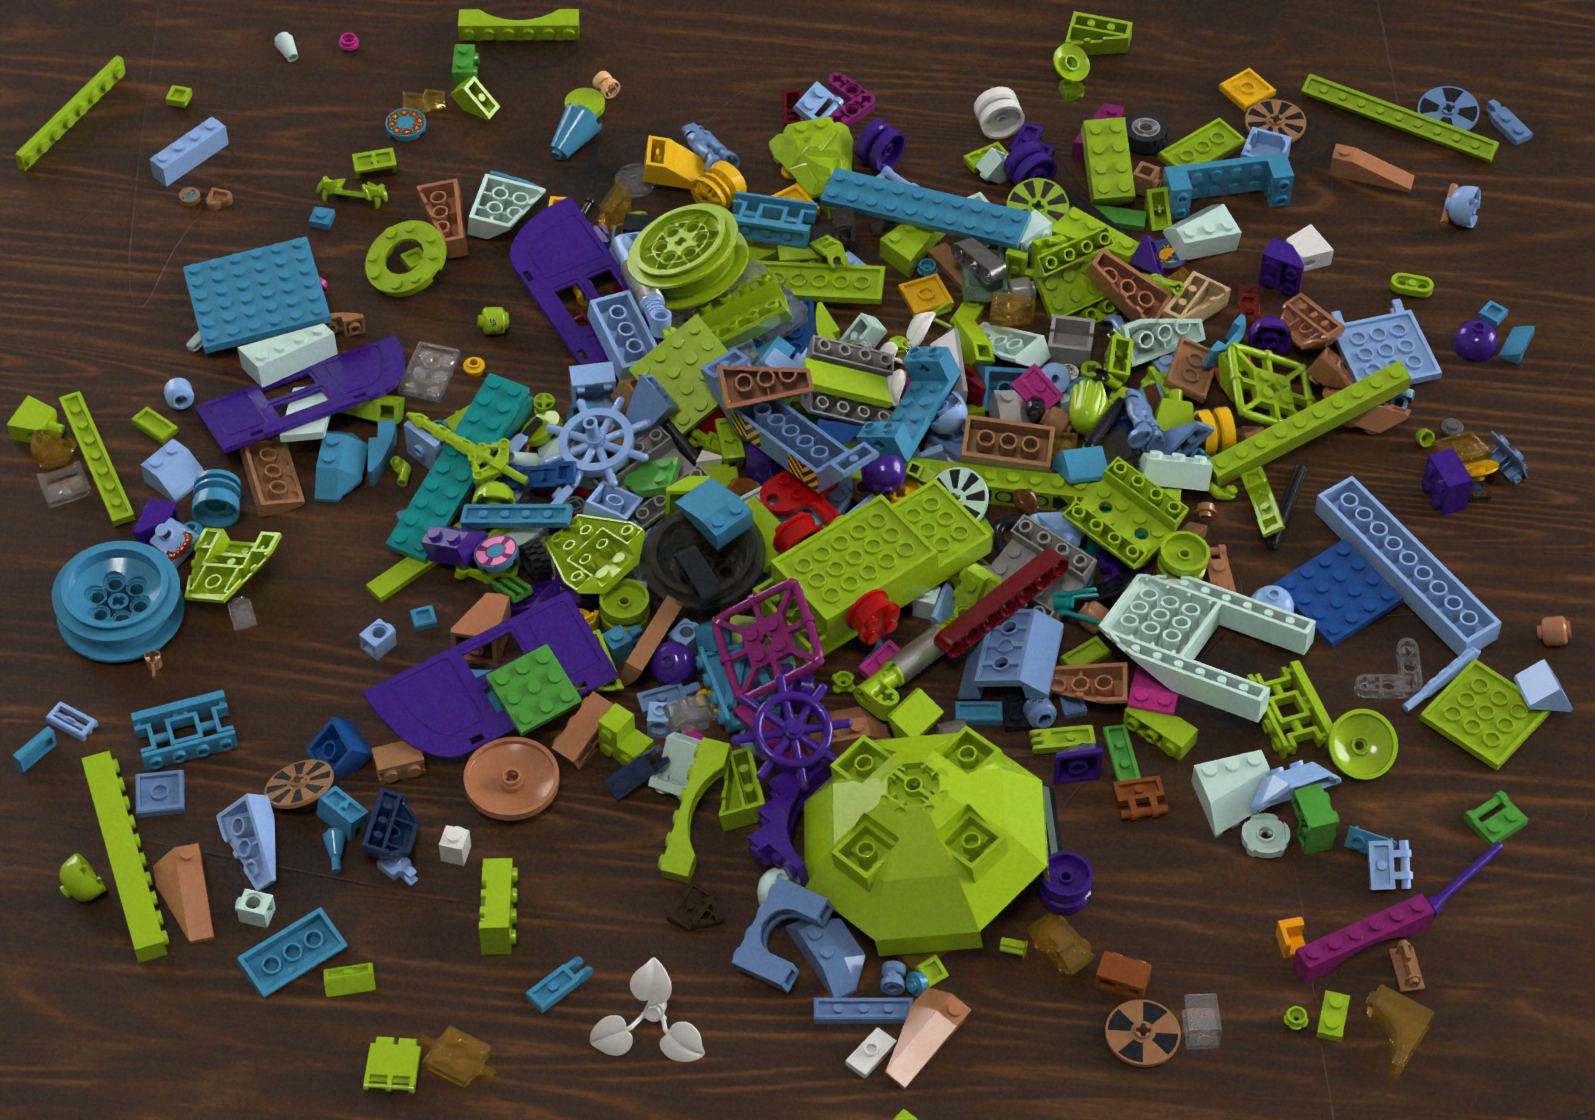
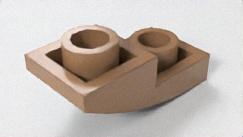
[325,312,366,337]

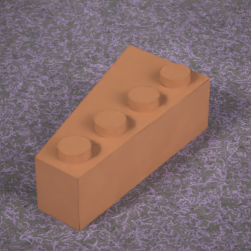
[1084,248,1174,322]
[715,365,815,411]

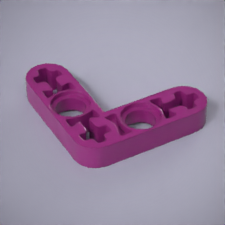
[828,72,875,128]

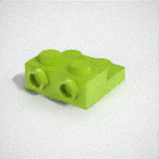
[952,563,1004,607]

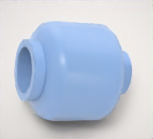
[164,378,194,410]

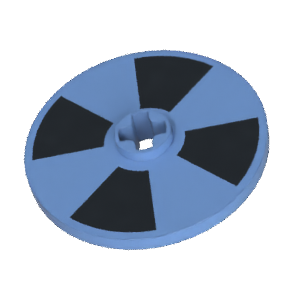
[1417,86,1479,131]

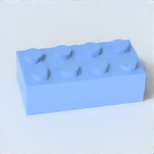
[587,290,657,382]

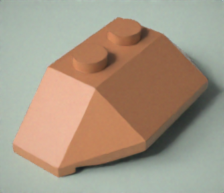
[1281,293,1346,350]
[1307,346,1353,389]
[1322,386,1411,434]
[800,706,891,760]

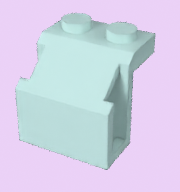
[648,731,702,799]

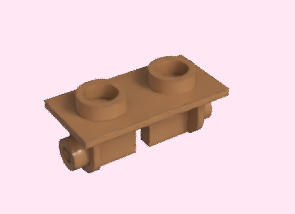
[1389,940,1425,992]

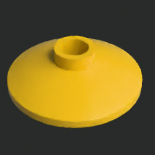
[1463,459,1499,482]

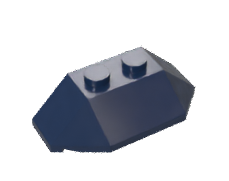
[359,787,419,859]

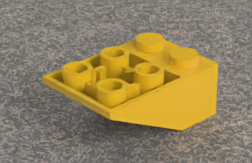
[642,135,706,189]

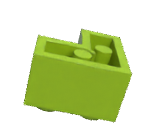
[598,703,654,766]

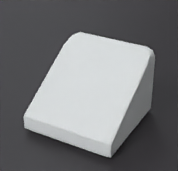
[696,450,723,467]

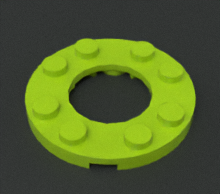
[365,220,447,297]

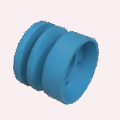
[192,469,241,528]

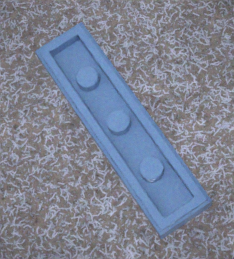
[814,998,913,1024]

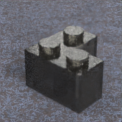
[810,207,856,257]

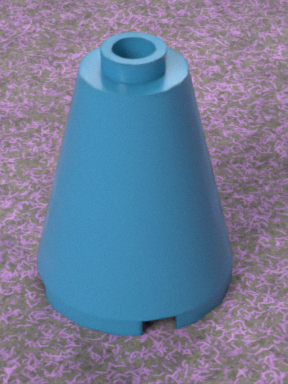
[549,103,602,160]

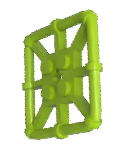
[1227,342,1316,426]

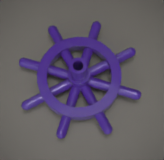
[732,673,852,790]

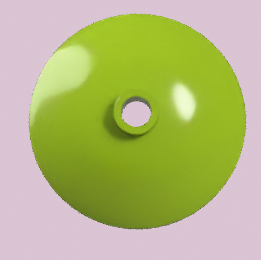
[1328,709,1398,780]

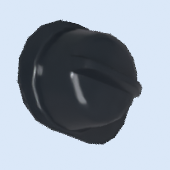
[1081,574,1132,609]

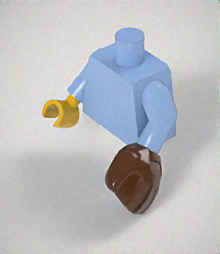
[1013,488,1086,547]

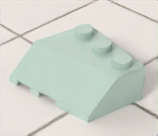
[467,174,546,239]
[1163,204,1242,261]
[1191,750,1270,838]

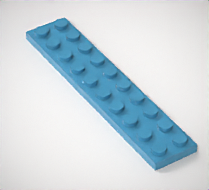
[820,168,1032,250]

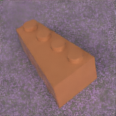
[416,178,469,259]

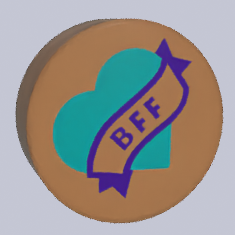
[179,187,201,207]

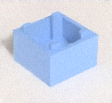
[1240,127,1292,158]
[569,361,616,409]

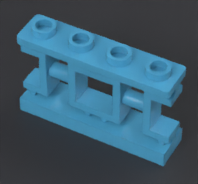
[732,191,818,249]
[130,690,238,771]

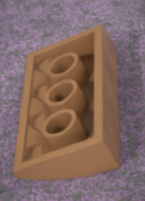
[240,437,305,517]
[620,595,683,687]

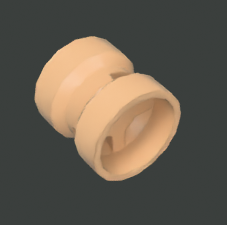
[592,71,620,99]

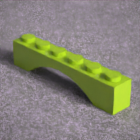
[458,9,580,41]
[658,737,732,884]

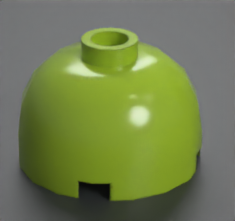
[472,481,516,504]
[59,853,107,902]

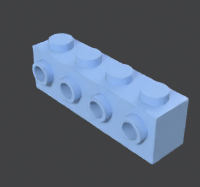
[149,117,229,187]

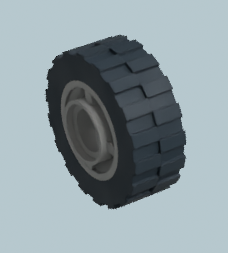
[1126,112,1169,154]

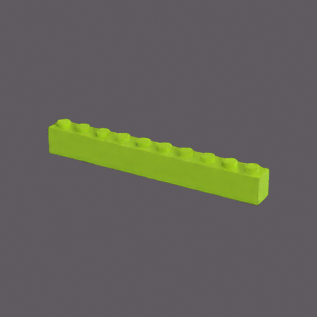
[1209,360,1411,488]
[81,751,170,963]

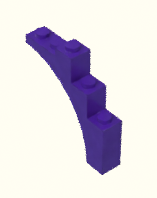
[747,753,829,886]

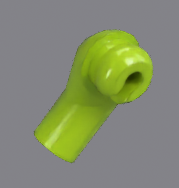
[390,456,411,487]
[1207,480,1238,500]

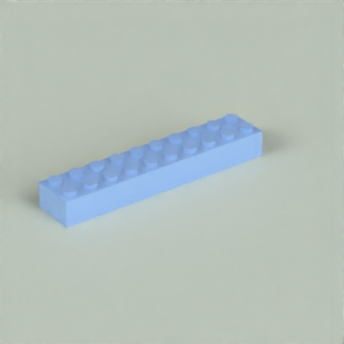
[1315,476,1502,656]

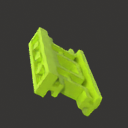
[1247,660,1333,759]

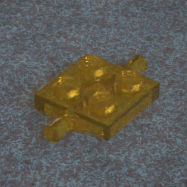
[418,1025,497,1088]

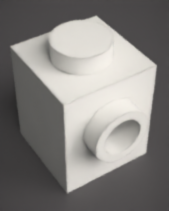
[439,825,471,866]

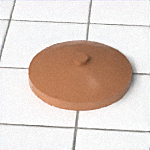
[463,737,560,821]

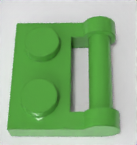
[1463,790,1529,847]

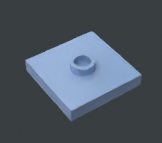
[404,420,441,470]

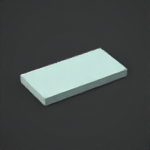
[280,387,331,443]

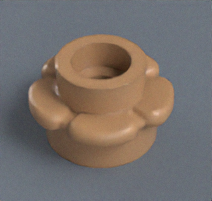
[1194,502,1217,521]

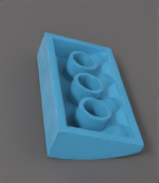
[237,907,348,998]

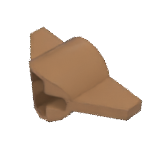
[144,650,163,679]

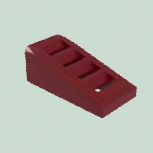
[781,90,804,127]

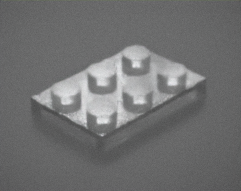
[398,341,461,402]

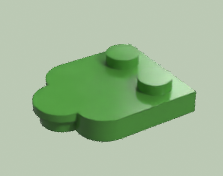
[624,456,682,498]

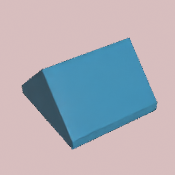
[1050,446,1108,484]

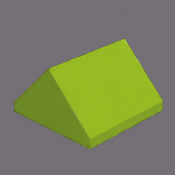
[887,688,944,738]

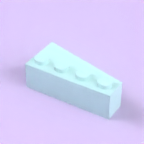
[237,323,338,388]

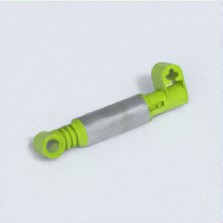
[853,604,971,721]

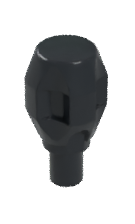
[1026,396,1045,421]

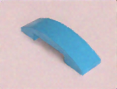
[1201,313,1246,368]

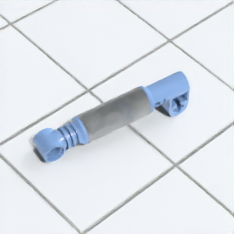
[612,231,672,338]

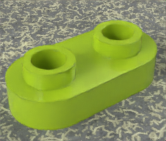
[1390,273,1434,298]

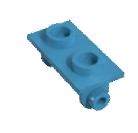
[1344,826,1397,854]

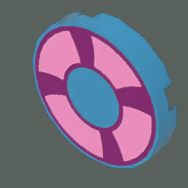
[474,535,519,573]

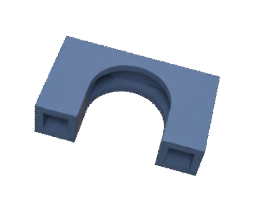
[731,877,835,993]

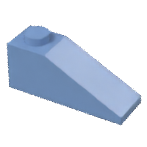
[1162,421,1214,457]

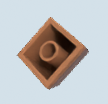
[450,592,511,667]

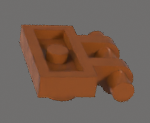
[1112,775,1168,821]

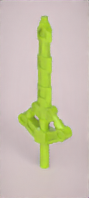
[406,411,529,485]

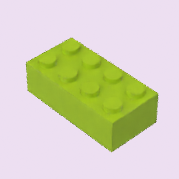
[1081,117,1136,206]

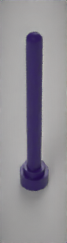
[1426,842,1503,918]

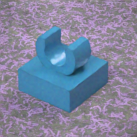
[1391,389,1415,409]

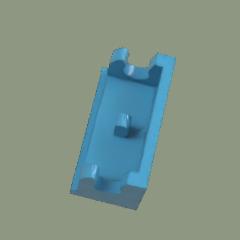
[316,785,369,841]

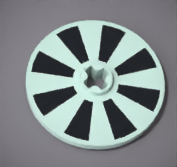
[934,467,989,521]

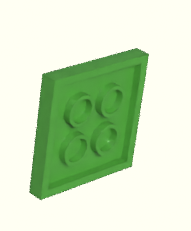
[485,644,583,736]

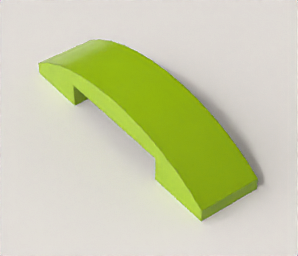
[1241,466,1285,538]

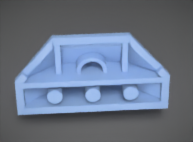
[1250,760,1342,812]

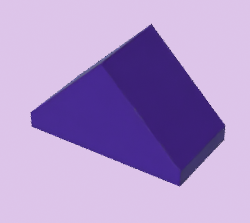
[1130,235,1165,278]

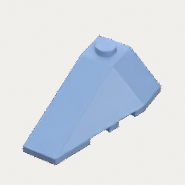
[216,793,276,891]

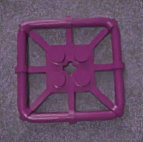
[711,578,825,704]

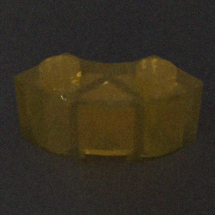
[1026,913,1095,975]

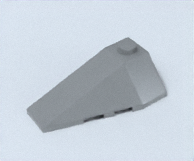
[987,390,1035,424]

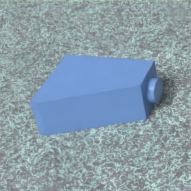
[625,374,679,441]

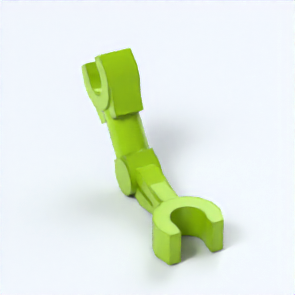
[454,565,518,584]

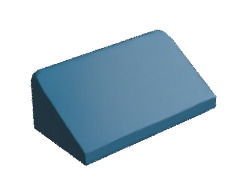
[1498,326,1535,365]

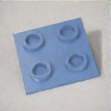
[1486,431,1528,484]

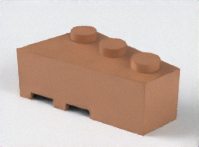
[551,691,614,770]

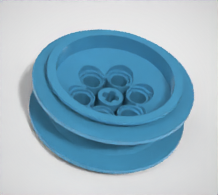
[52,541,185,663]

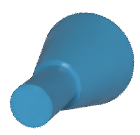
[322,828,346,873]

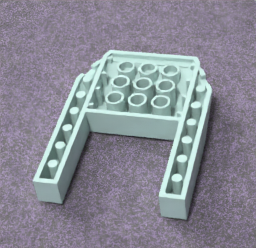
[1098,574,1316,723]

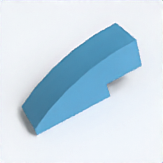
[367,420,397,486]

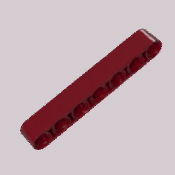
[934,548,1069,658]

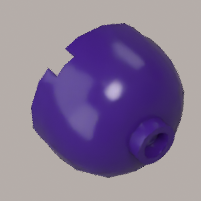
[1248,315,1292,355]
[1453,320,1497,363]
[860,455,906,496]
[650,641,697,686]

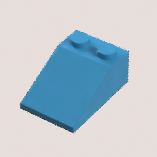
[675,477,753,550]

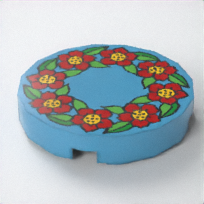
[385,108,426,142]

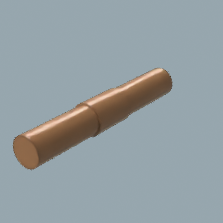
[1440,183,1458,227]

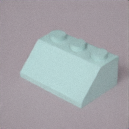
[1136,450,1213,491]

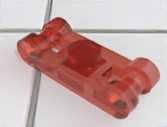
[1236,283,1261,326]

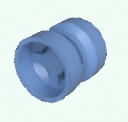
[880,961,906,995]

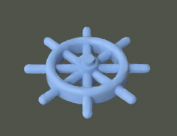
[542,397,652,489]

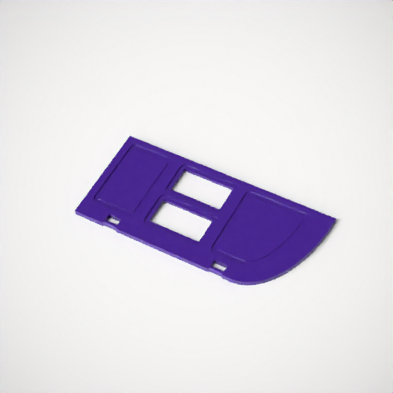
[510,196,664,379]
[194,335,405,453]
[363,590,619,759]

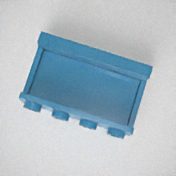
[695,639,781,733]

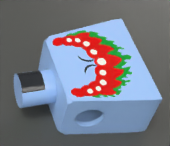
[150,518,199,569]

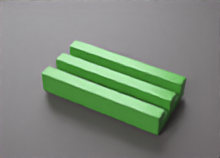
[491,576,534,603]

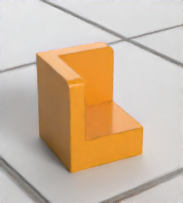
[1275,916,1306,958]

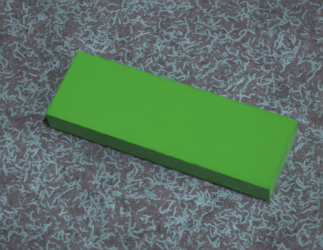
[1102,724,1141,781]

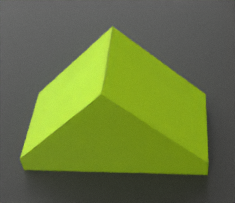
[1144,187,1172,231]

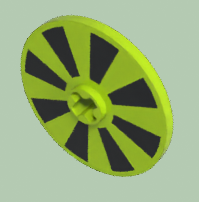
[1006,178,1069,225]

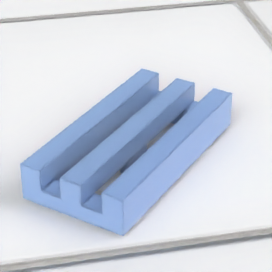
[45,701,98,742]

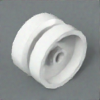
[974,87,1025,139]

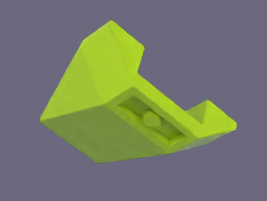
[545,514,646,594]

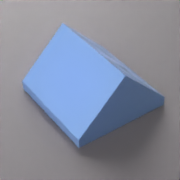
[1513,659,1573,712]

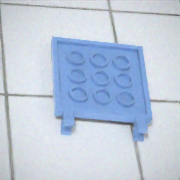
[1331,298,1442,385]

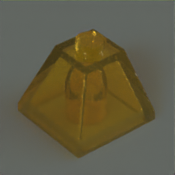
[989,292,1036,327]

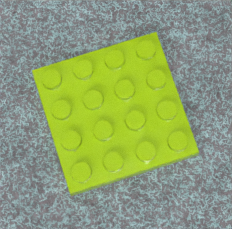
[628,314,729,435]
[1419,658,1551,771]

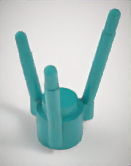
[1053,587,1101,625]

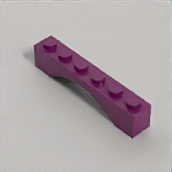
[1293,893,1435,984]

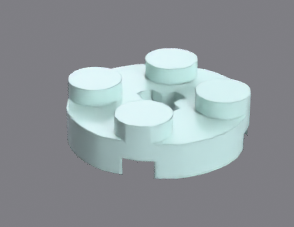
[1241,813,1290,858]

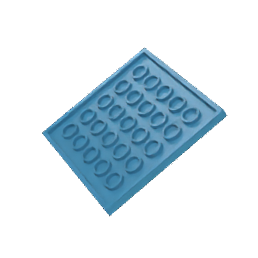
[183,236,332,354]

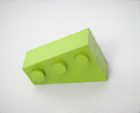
[1065,11,1133,56]

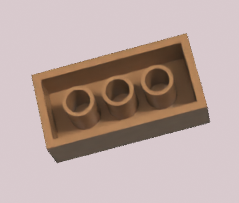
[960,414,1055,473]

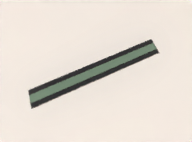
[1043,786,1063,856]

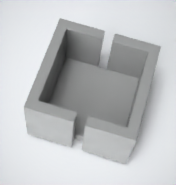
[1046,314,1095,368]

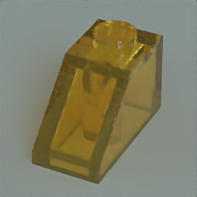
[598,181,631,233]

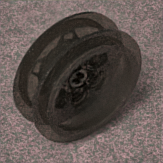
[640,509,769,625]

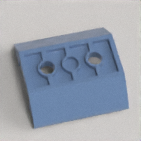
[958,609,1064,699]

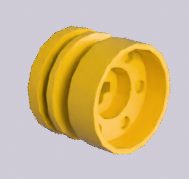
[691,160,747,210]

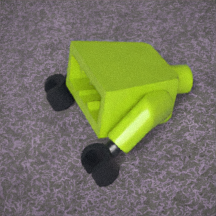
[1092,320,1134,389]

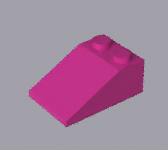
[1127,664,1179,716]

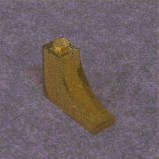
[1366,984,1435,1079]

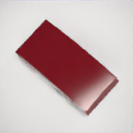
[964,363,986,407]

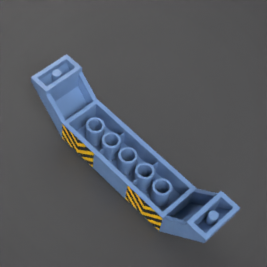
[700,348,879,493]

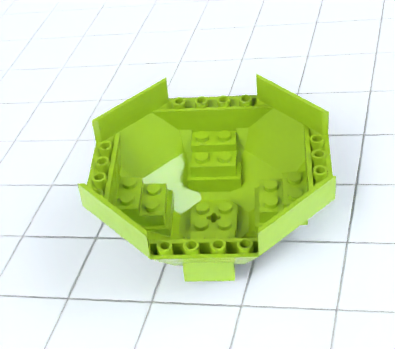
[804,725,1050,956]

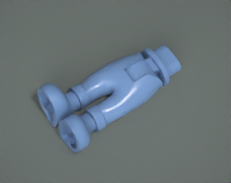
[682,123,740,173]
[1124,388,1166,453]

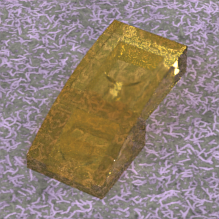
[402,88,445,112]

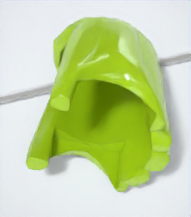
[1069,379,1115,435]

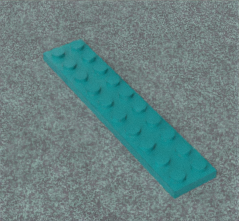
[385,373,530,564]

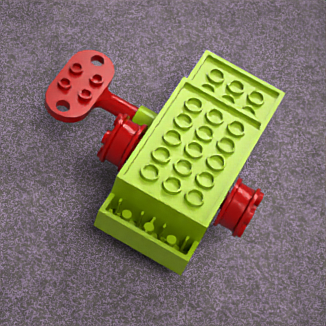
[753,469,992,663]

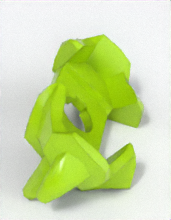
[316,176,388,209]

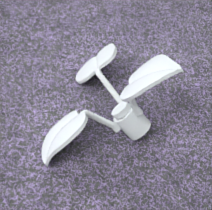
[879,312,937,407]
[590,957,705,1062]

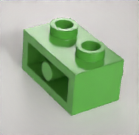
[452,44,480,89]

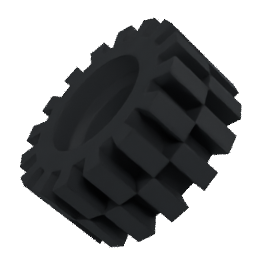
[518,539,553,583]

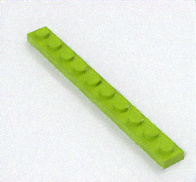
[1301,73,1499,163]

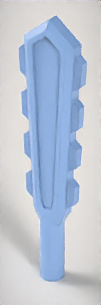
[1402,646,1481,712]

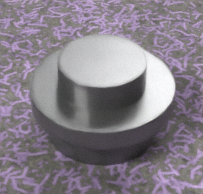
[1441,418,1463,439]

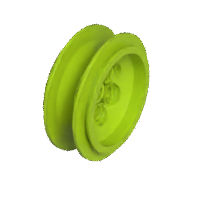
[627,203,749,310]

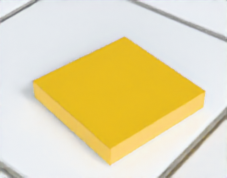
[1218,68,1276,112]
[898,273,954,315]

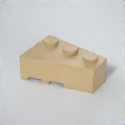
[1162,271,1231,322]

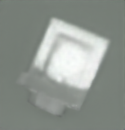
[228,596,257,631]

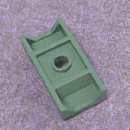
[958,237,1008,303]

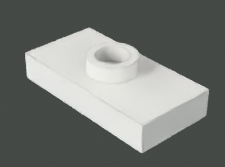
[845,1027,897,1079]

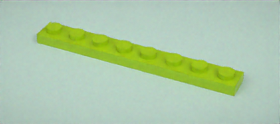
[15,55,126,171]
[59,391,135,527]

